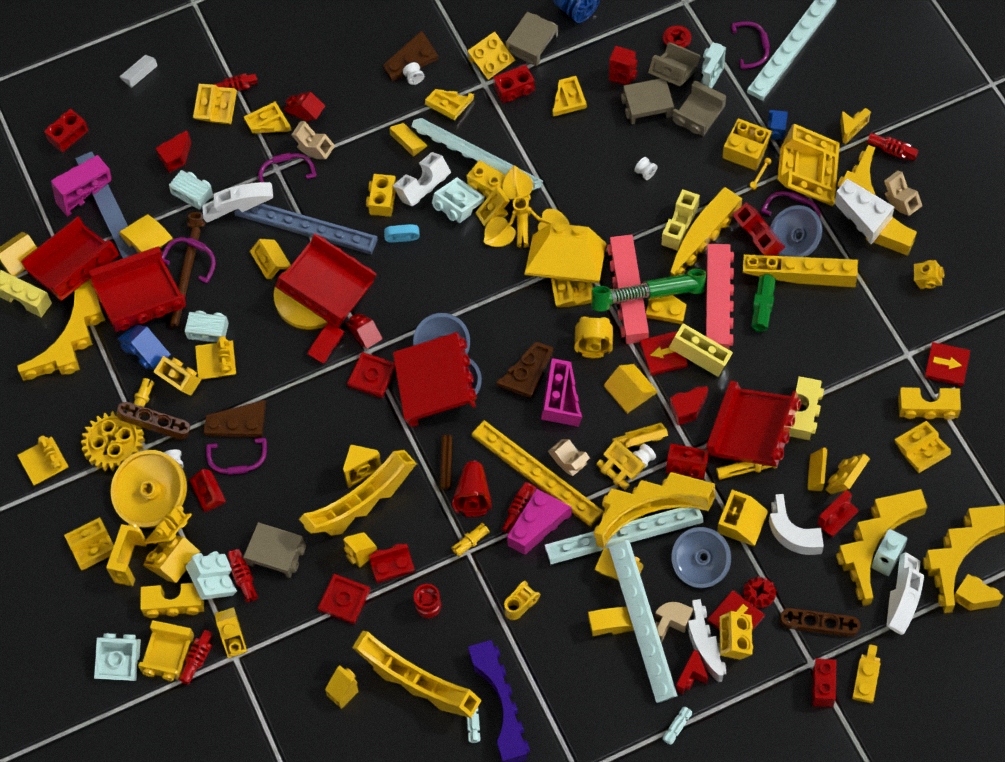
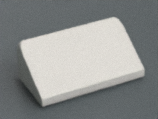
[120,55,157,88]

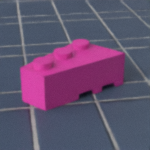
[51,155,112,217]
[541,358,582,427]
[507,489,572,555]

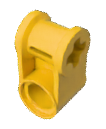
[504,581,541,620]

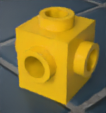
[914,260,944,289]

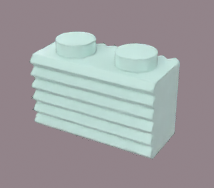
[169,170,213,210]
[185,311,229,343]

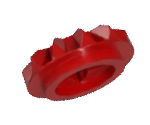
[663,26,691,48]
[744,576,776,608]

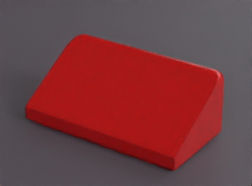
[189,469,226,512]

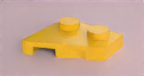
[553,76,587,117]
[244,101,291,133]

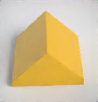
[0,232,37,277]
[604,364,658,414]
[343,445,382,488]

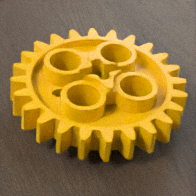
[81,411,145,472]

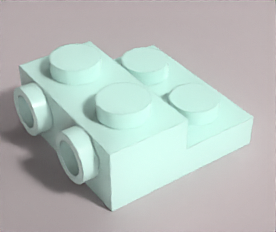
[701,42,726,88]
[432,177,485,223]
[185,551,237,600]
[94,633,141,681]

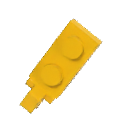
[612,423,668,448]
[852,644,880,704]

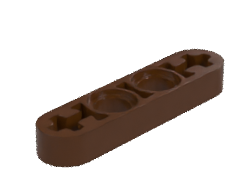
[116,402,190,439]
[780,608,860,637]

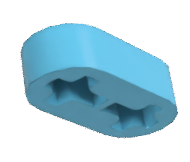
[384,224,420,242]

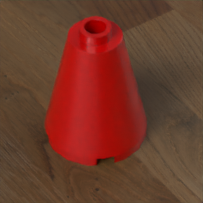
[452,461,492,517]

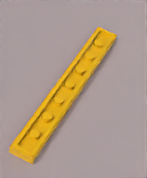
[472,420,604,527]

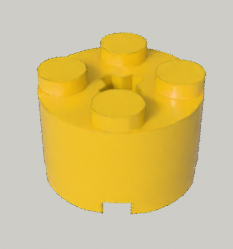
[574,317,613,358]

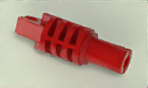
[212,73,258,91]
[867,133,918,161]
[501,482,536,534]
[227,549,258,602]
[179,630,212,685]

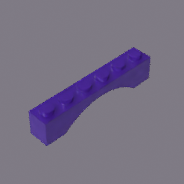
[468,640,530,762]

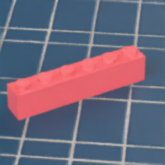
[607,235,649,344]
[706,244,734,350]

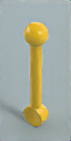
[750,158,771,190]

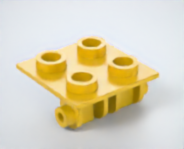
[467,32,515,80]
[195,336,236,380]
[17,435,69,486]
[143,505,192,544]

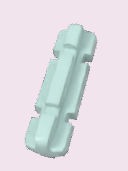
[663,707,692,745]
[467,708,480,743]

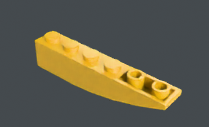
[670,187,742,276]
[743,254,858,287]

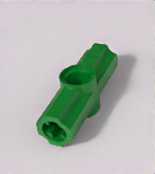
[751,274,776,332]

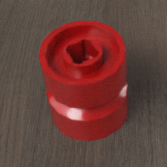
[413,584,442,618]

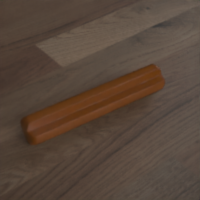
[440,435,452,490]

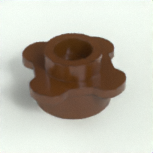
[186,212,205,228]

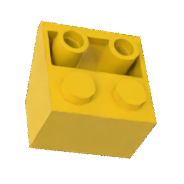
[723,118,772,171]
[717,490,768,547]
[143,535,200,583]

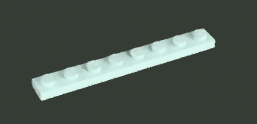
[747,0,837,101]
[411,118,543,190]
[545,508,703,564]
[609,540,677,703]

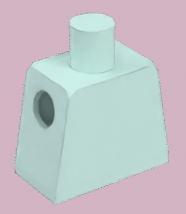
[871,529,907,577]

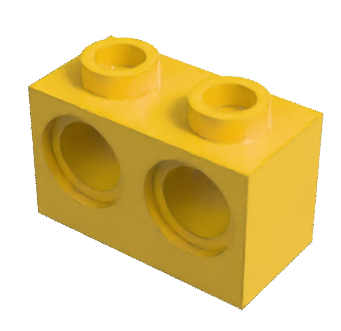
[366,174,396,217]
[720,611,753,660]

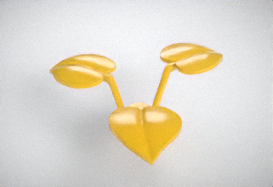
[484,165,570,247]

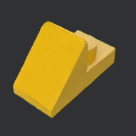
[840,108,871,144]
[475,187,510,226]

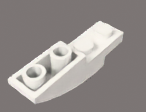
[202,182,273,223]
[886,552,924,635]
[687,599,726,682]

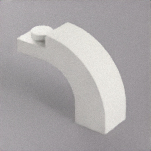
[769,494,824,555]

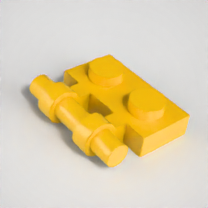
[596,439,646,490]

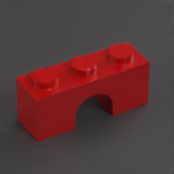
[732,202,785,256]

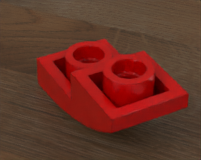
[307,322,345,364]

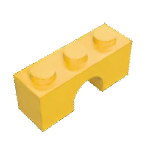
[898,387,961,420]
[141,583,204,618]

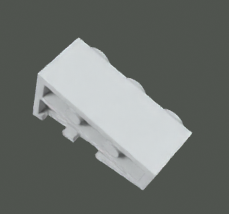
[834,179,894,244]

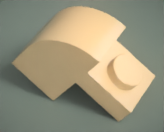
[291,121,335,159]
[884,171,922,216]
[548,439,590,476]
[655,602,694,643]

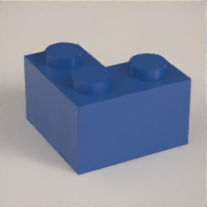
[118,325,171,370]

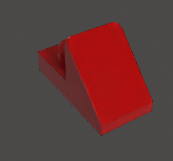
[676,650,708,695]

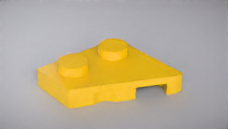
[425,89,474,120]
[646,295,686,324]

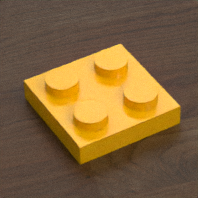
[825,454,870,494]

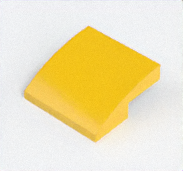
[193,84,237,125]
[119,214,173,253]
[551,278,593,307]
[895,421,951,473]
[64,517,114,571]

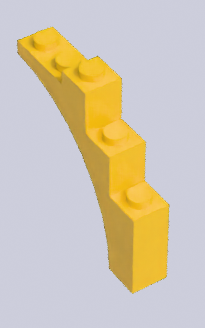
[837,145,917,256]
[17,279,105,381]
[299,450,417,536]
[594,472,716,548]
[836,489,927,606]
[923,505,1005,613]
[352,631,482,718]

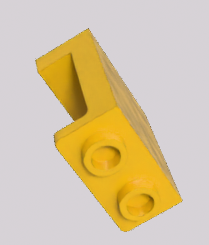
[106,524,147,587]
[138,620,194,681]

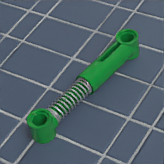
[591,269,706,311]

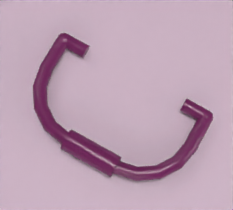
[731,21,770,69]
[258,152,317,183]
[761,191,821,218]
[162,237,216,283]
[206,438,267,475]

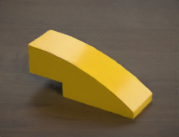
[588,607,634,636]

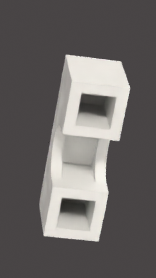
[393,152,451,206]

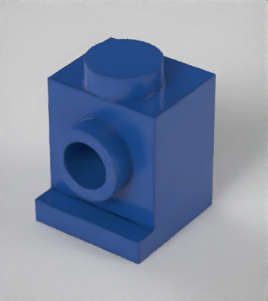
[767,110,788,140]

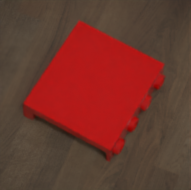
[21,216,119,301]
[275,233,377,328]
[88,246,186,332]
[393,332,477,427]
[707,381,801,467]

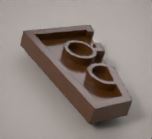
[383,31,439,81]
[496,342,554,399]
[204,400,266,438]

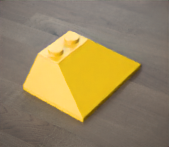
[777,124,840,206]
[525,223,606,283]

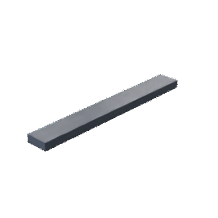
[75,152,138,258]
[235,203,378,254]

